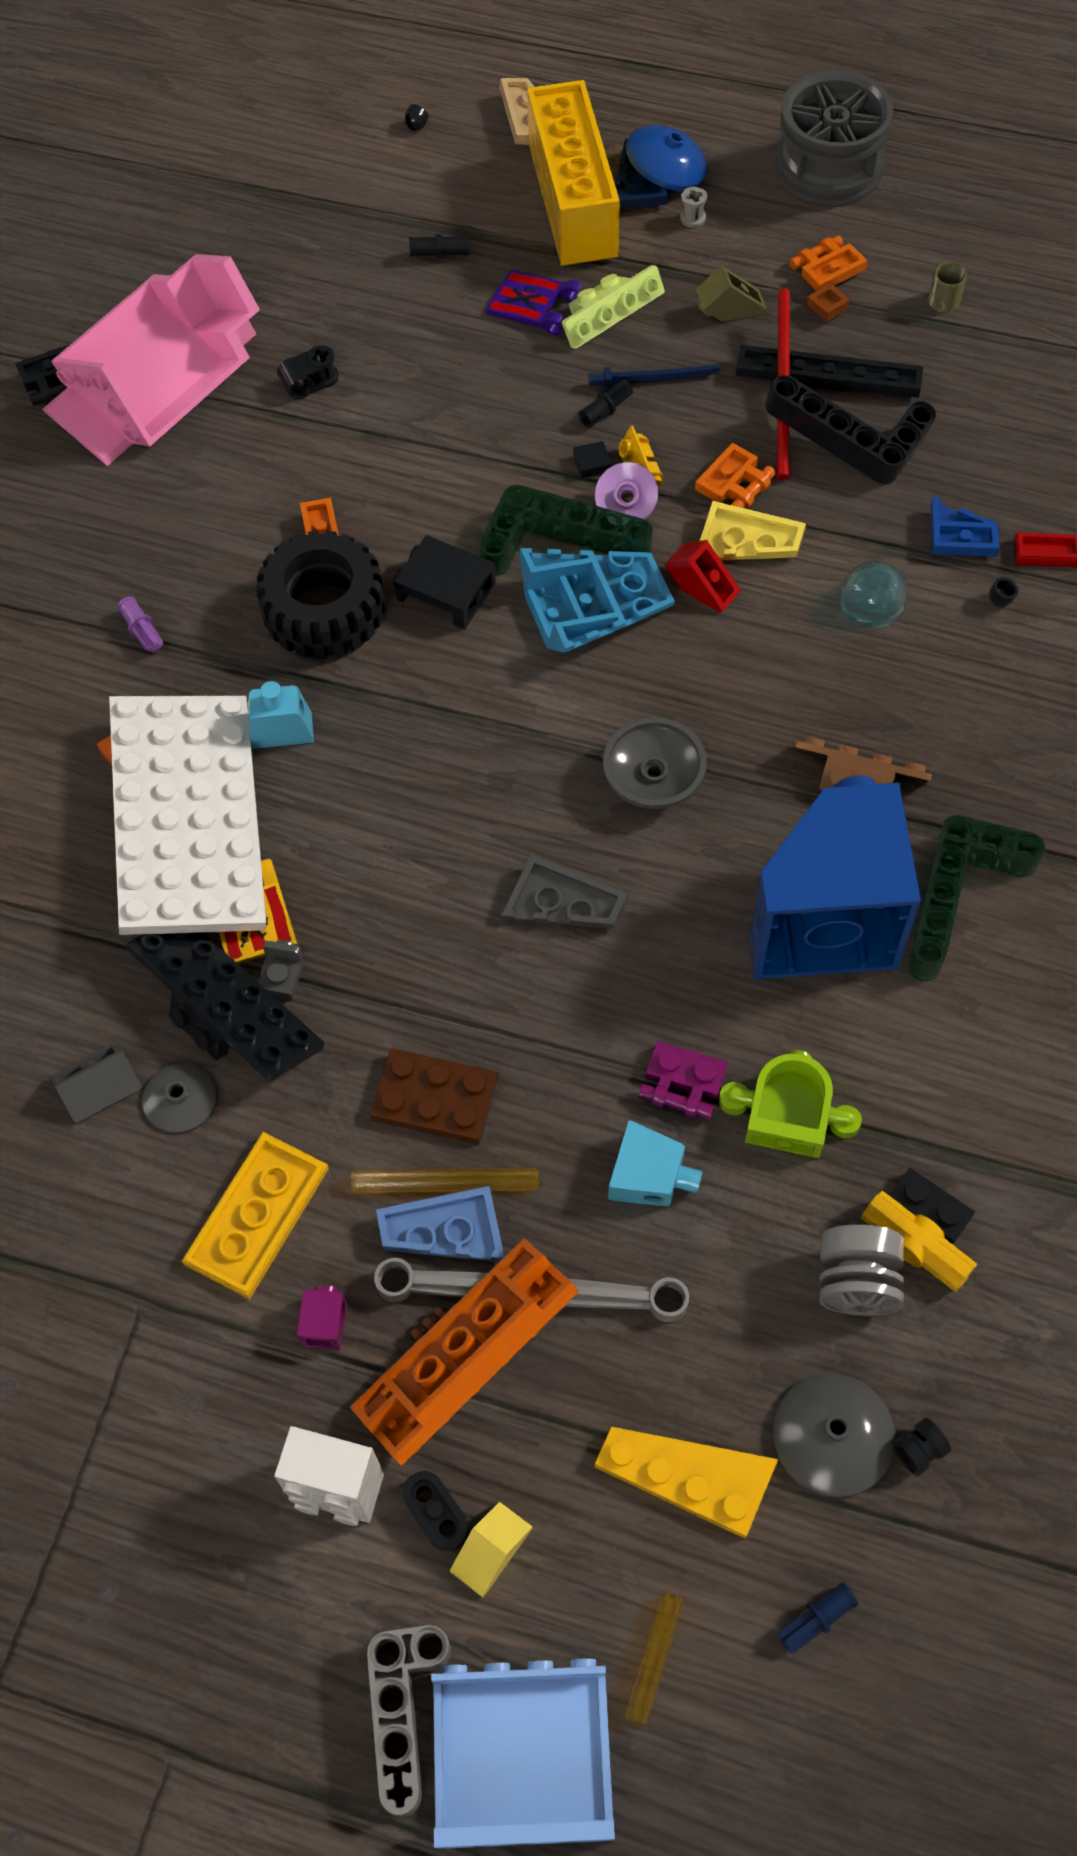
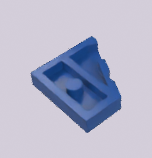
[930,497,1000,557]

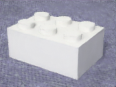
[274,1426,384,1526]

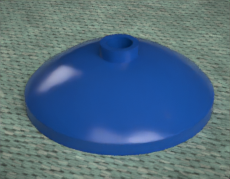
[626,125,708,191]

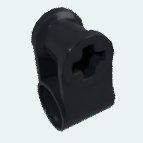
[277,345,339,399]

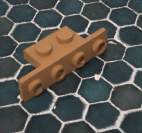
[795,736,932,790]

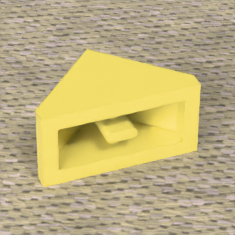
[449,1502,533,1598]

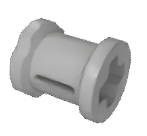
[680,186,707,228]

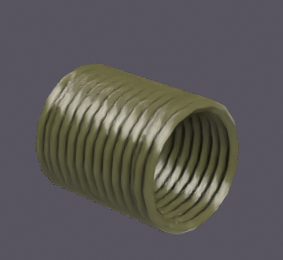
[928,261,967,312]

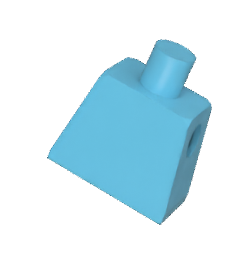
[248,681,314,749]
[608,1120,703,1207]

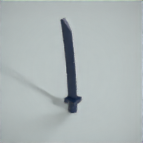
[588,364,720,391]

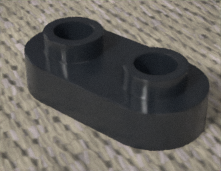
[403,1471,469,1551]

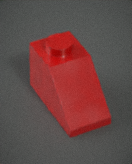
[664,540,742,612]

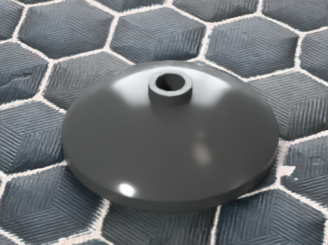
[603,717,707,809]
[772,1373,896,1498]

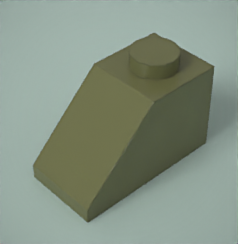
[696,265,767,322]

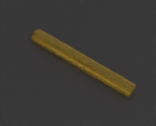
[350,1167,540,1193]

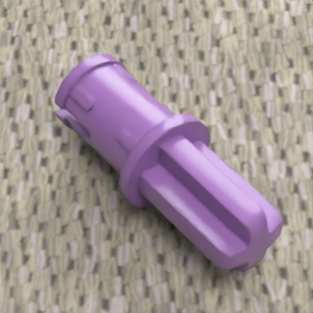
[117,596,163,653]

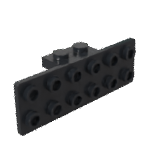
[127,932,324,1081]

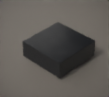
[573,441,612,478]

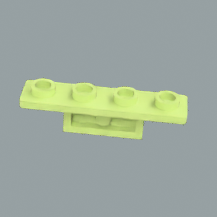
[562,265,665,349]

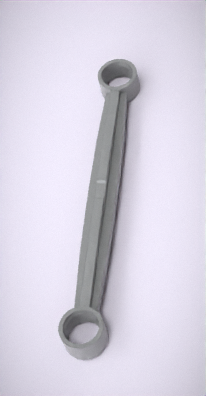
[374,1258,689,1322]

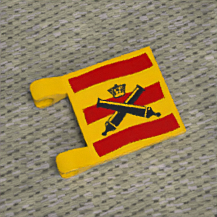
[219,859,298,964]

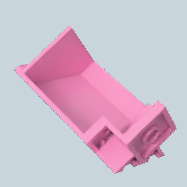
[42,254,260,466]

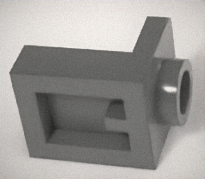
[258,940,304,1001]

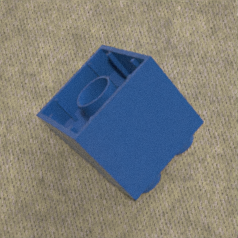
[749,776,921,979]

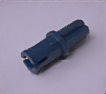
[778,1582,858,1653]

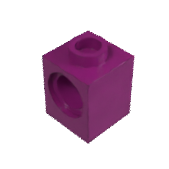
[297,1285,347,1350]

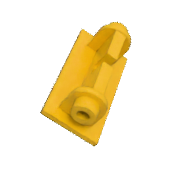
[618,426,664,488]

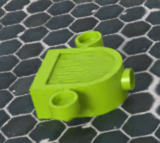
[719,1050,862,1159]

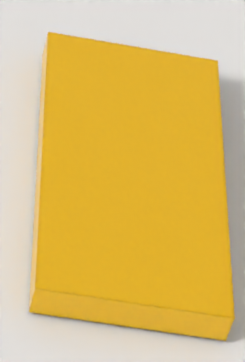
[182,1132,329,1300]

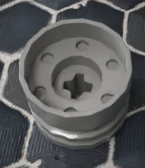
[819,1224,904,1316]

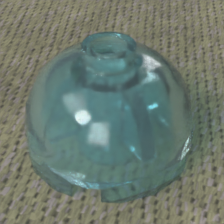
[840,561,907,628]

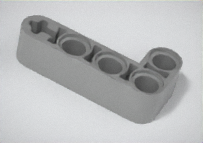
[367,1625,451,1817]

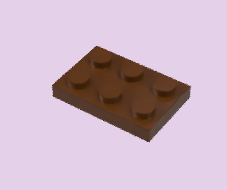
[370,1048,498,1145]

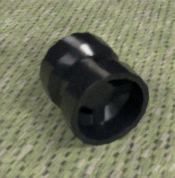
[892,1418,951,1476]

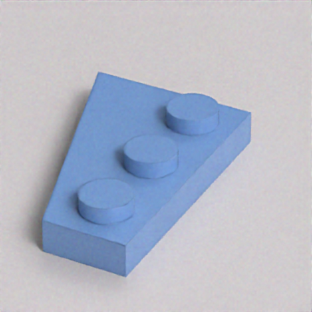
[376,1186,505,1263]

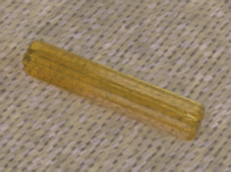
[625,1593,683,1725]

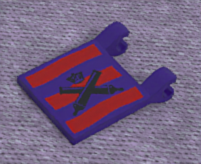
[486,269,582,336]

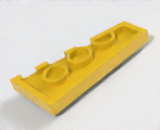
[595,1427,778,1539]

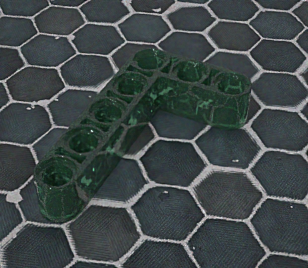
[480,485,653,576]
[908,815,1045,981]

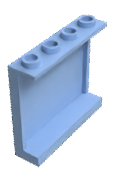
[431,1659,615,1849]

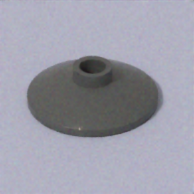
[142,1063,217,1134]

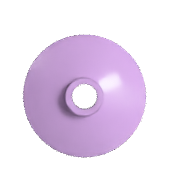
[595,462,659,526]

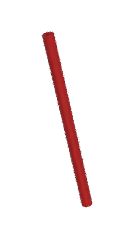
[777,289,790,481]

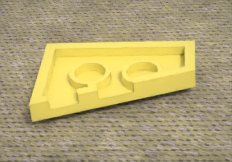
[700,501,806,561]

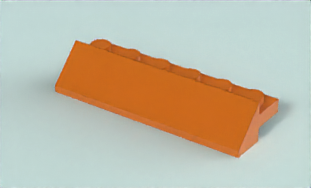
[350,1238,579,1466]

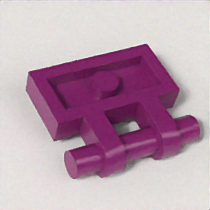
[638,1041,728,1120]

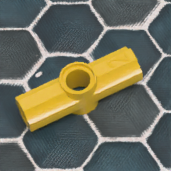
[861,1190,977,1292]

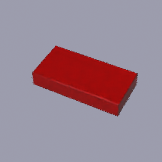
[1014,532,1077,567]

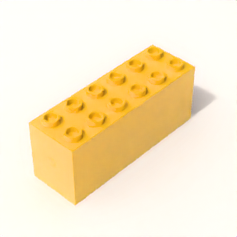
[527,80,620,266]

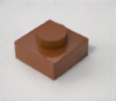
[807,283,850,322]

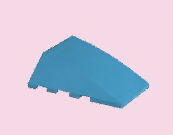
[519,548,675,653]

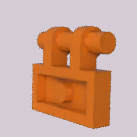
[789,235,868,291]
[695,443,775,509]

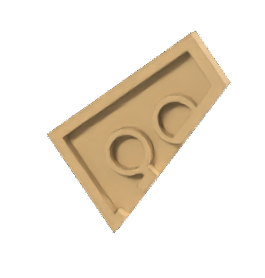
[499,78,534,145]

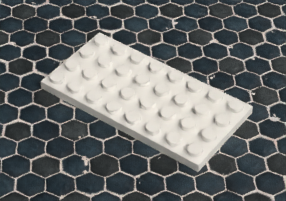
[109,696,266,935]

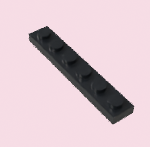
[736,345,923,398]

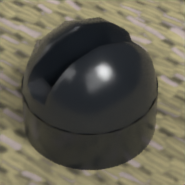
[404,104,429,131]
[989,577,1019,606]

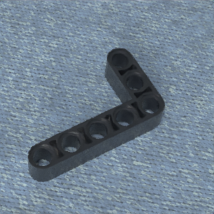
[765,375,936,484]

